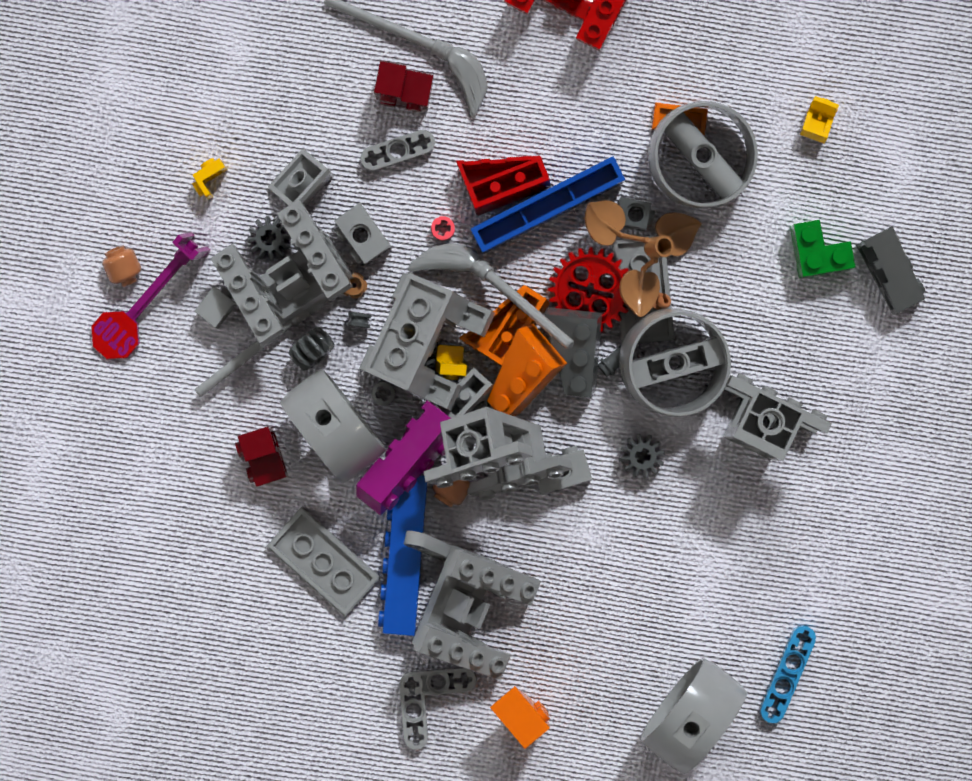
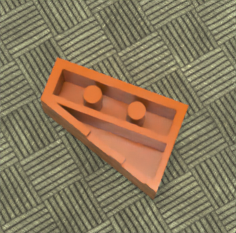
[459,285,550,367]
[487,324,567,416]

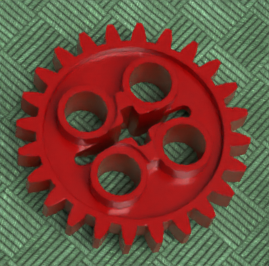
[548,246,630,332]

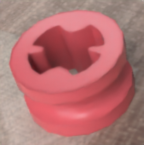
[431,216,455,241]

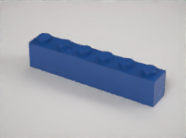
[470,156,626,255]
[378,475,428,636]

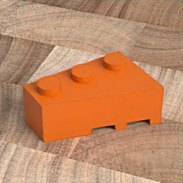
[490,686,550,749]

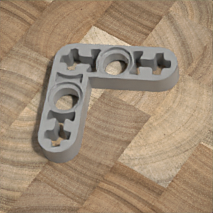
[400,667,476,750]

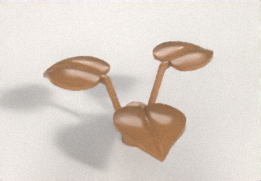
[585,200,702,317]

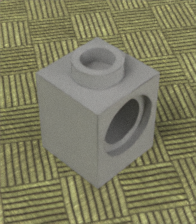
[194,286,237,328]

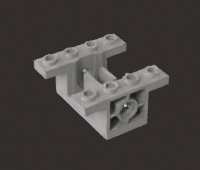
[210,199,353,346]
[359,272,495,411]
[723,373,832,461]
[424,407,573,500]
[412,545,541,680]

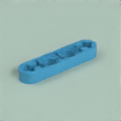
[759,625,816,723]

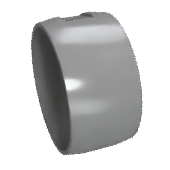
[648,101,758,209]
[619,308,731,417]
[280,369,386,483]
[640,658,747,774]

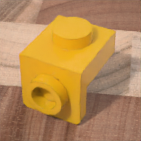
[800,96,839,144]
[192,158,227,199]
[435,344,467,380]

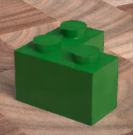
[790,220,856,279]

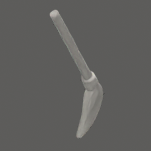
[324,0,488,119]
[408,243,574,349]
[195,296,328,397]

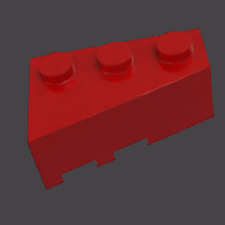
[456,155,551,216]

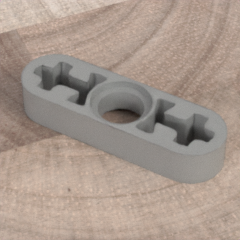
[361,130,435,171]
[404,531,452,561]

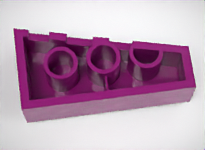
[356,400,451,516]

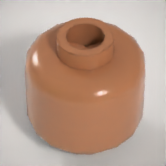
[102,245,142,287]
[432,480,470,508]

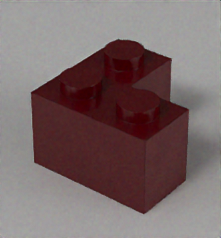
[374,61,434,113]
[235,426,289,487]

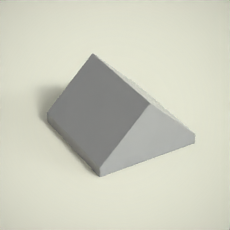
[268,148,333,207]

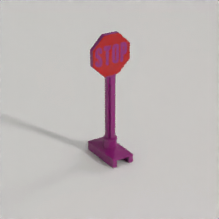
[91,232,211,359]

